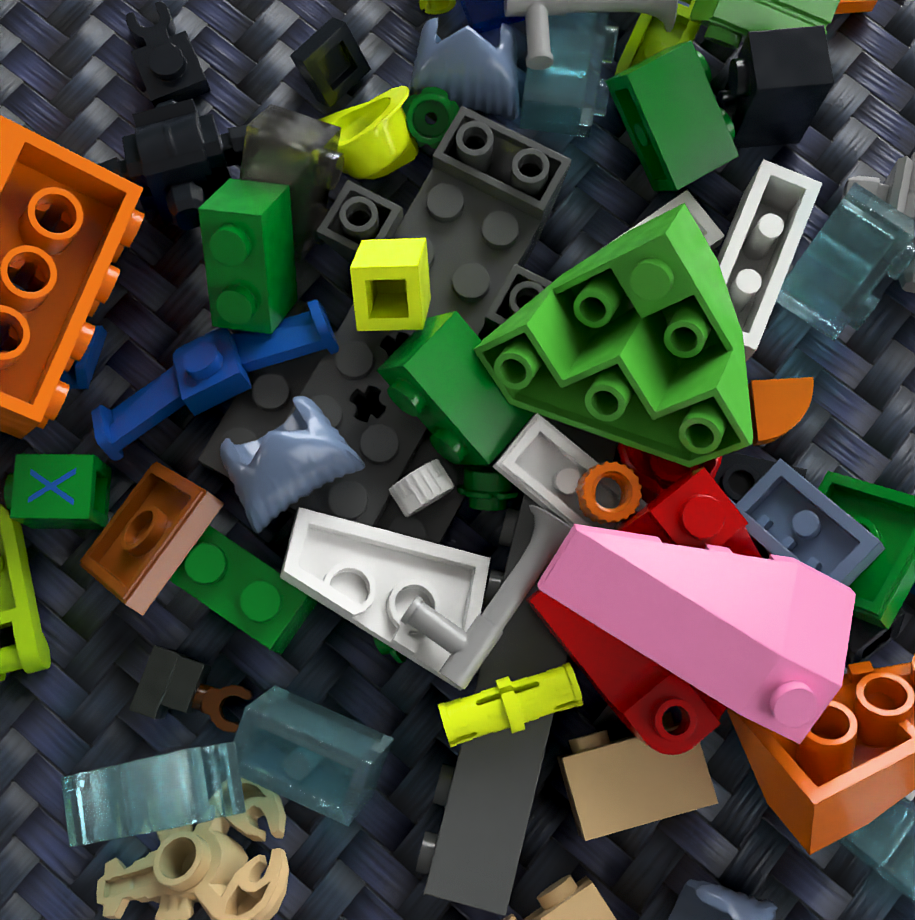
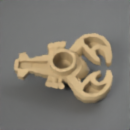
[96,774,289,920]

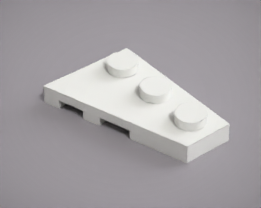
[280,507,491,691]

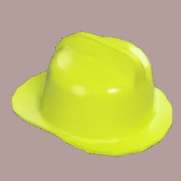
[281,86,418,180]

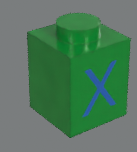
[4,454,112,530]

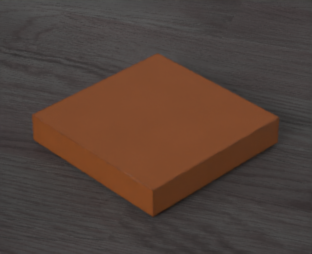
[79,461,224,616]

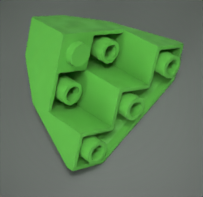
[473,203,753,468]

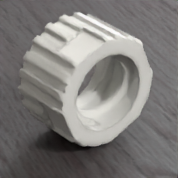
[389,459,455,517]

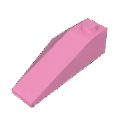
[537,524,856,744]

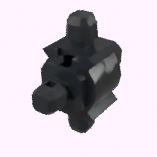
[98,99,266,230]

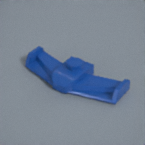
[91,299,339,461]

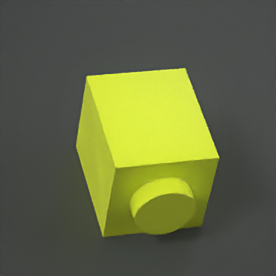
[350,238,431,331]

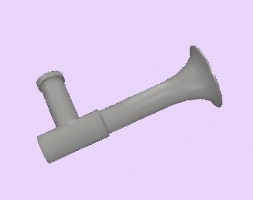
[504,0,678,70]
[400,505,571,690]

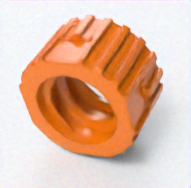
[575,461,642,524]

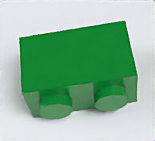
[605,40,739,191]
[198,178,298,334]
[376,311,535,465]
[169,525,318,655]

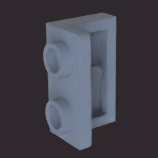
[727,458,885,586]

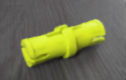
[437,662,583,748]

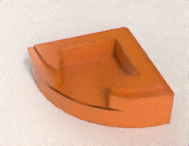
[748,377,814,446]

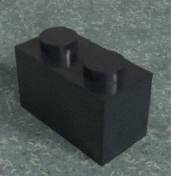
[716,25,834,149]

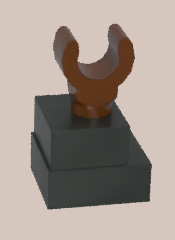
[129,645,254,733]

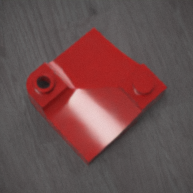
[526,467,762,755]

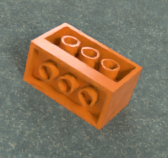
[0,115,145,439]

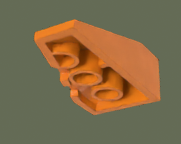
[727,654,915,855]

